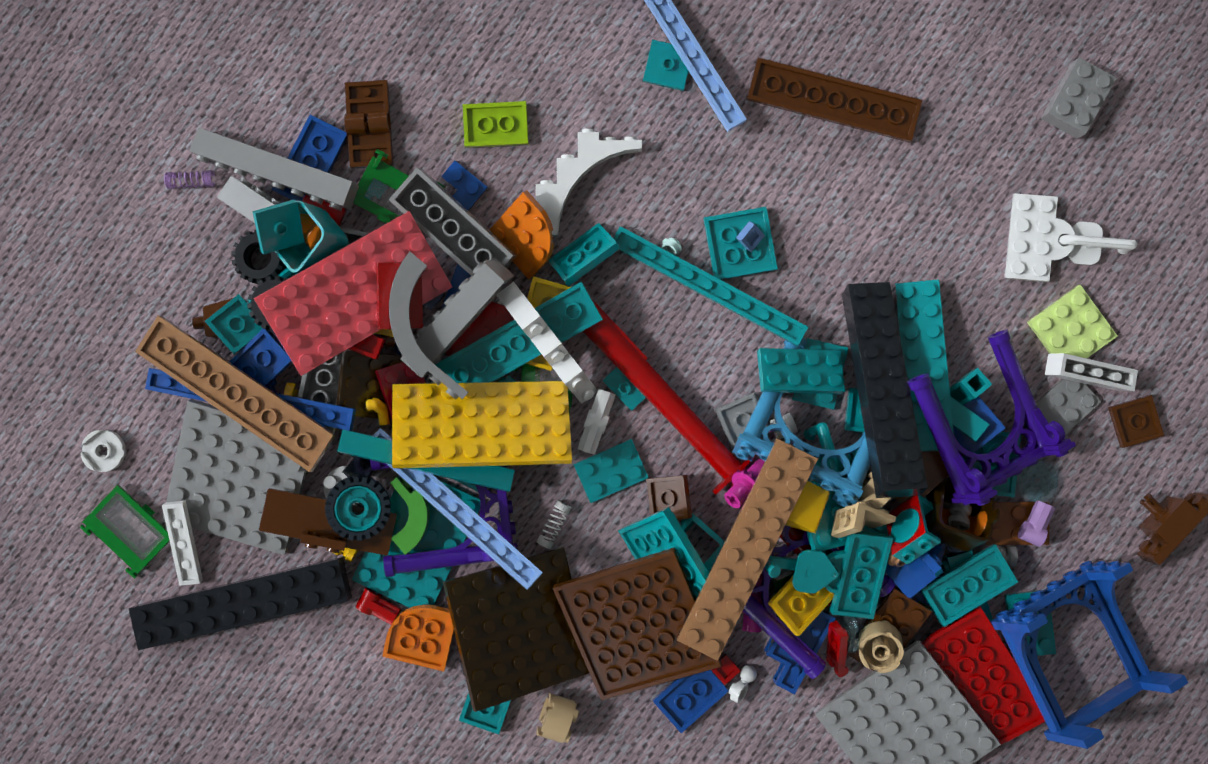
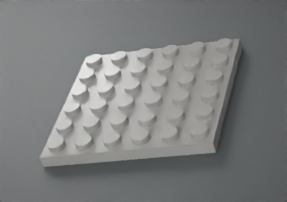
[163,399,307,555]
[815,639,1001,764]

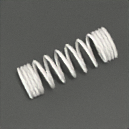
[536,500,571,549]

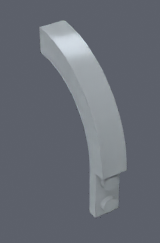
[389,251,468,400]

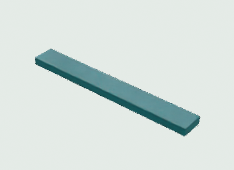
[337,429,515,492]

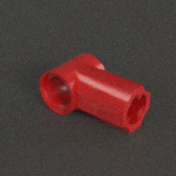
[355,587,401,625]

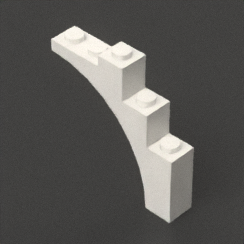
[536,129,642,237]
[497,282,598,404]

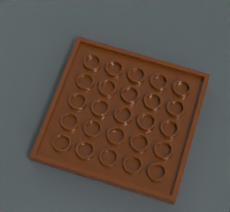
[553,548,722,701]

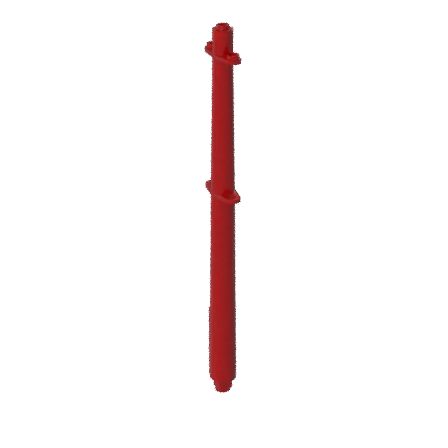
[583,298,832,609]

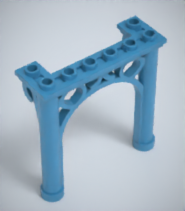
[732,337,871,507]

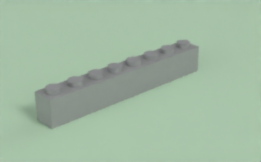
[190,127,359,211]

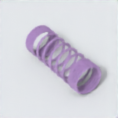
[164,170,215,189]

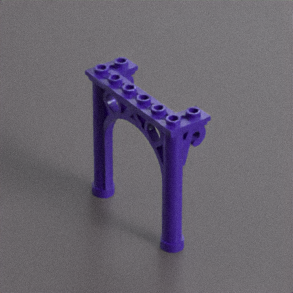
[907,329,1076,506]
[370,460,518,577]
[743,525,896,679]

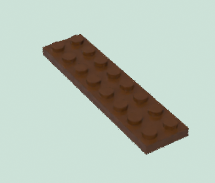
[747,57,922,143]

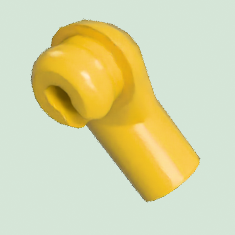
[366,398,390,425]

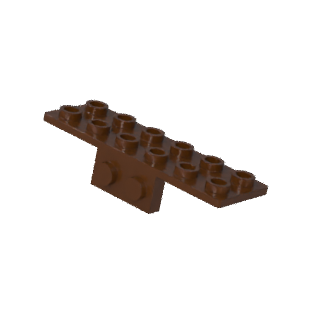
[259,488,397,556]

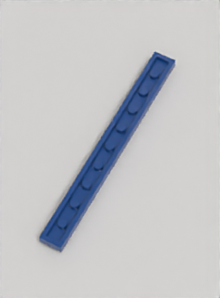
[145,368,356,431]

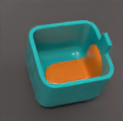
[275,201,348,274]

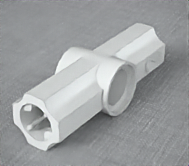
[578,389,616,455]

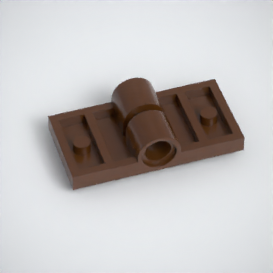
[344,80,394,169]
[847,586,932,671]

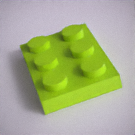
[462,101,529,148]

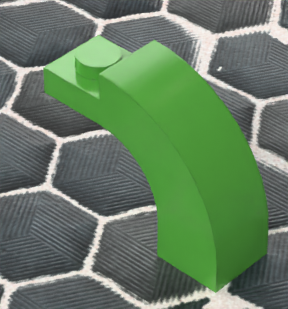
[390,476,430,555]

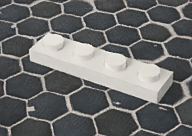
[162,500,203,586]

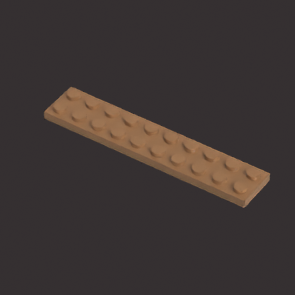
[135,315,336,472]
[677,438,818,661]

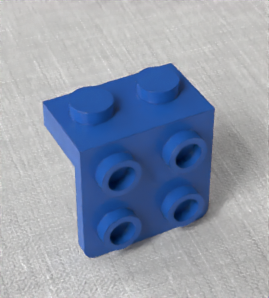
[885,552,943,598]

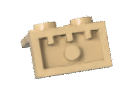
[831,502,896,538]

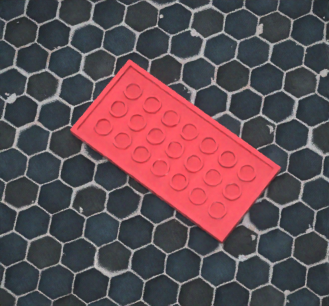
[253,211,452,376]

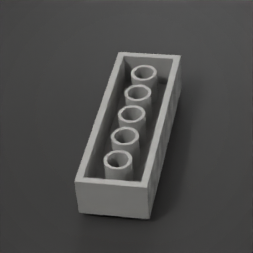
[389,167,517,276]
[400,258,514,377]

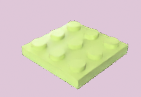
[1027,285,1118,359]

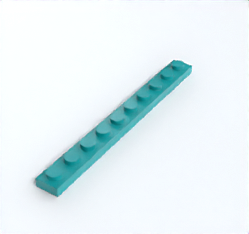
[613,226,808,347]

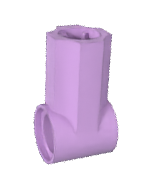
[1018,500,1055,547]

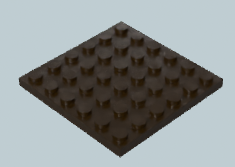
[443,547,589,712]

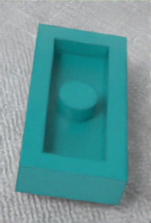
[602,367,646,411]

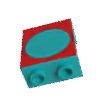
[886,495,941,565]

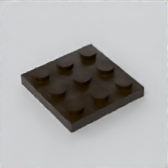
[336,350,403,418]

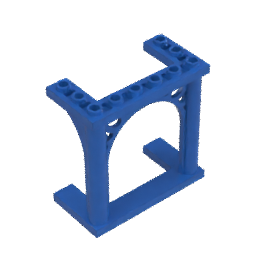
[990,561,1188,749]

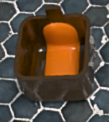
[925,477,1000,551]

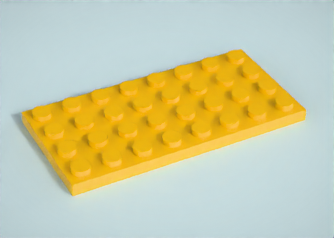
[392,381,572,468]

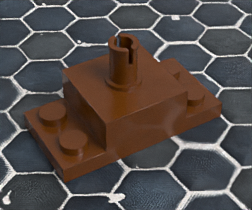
[1137,492,1208,565]

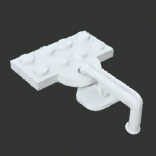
[1005,193,1138,282]

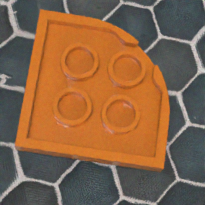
[489,190,554,279]
[382,605,454,672]

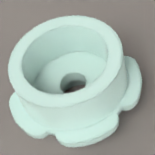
[661,238,682,256]

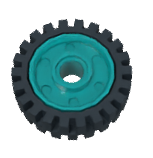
[325,475,391,541]

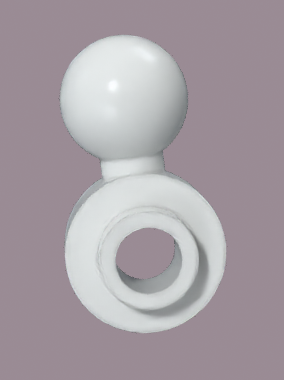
[729,665,757,704]

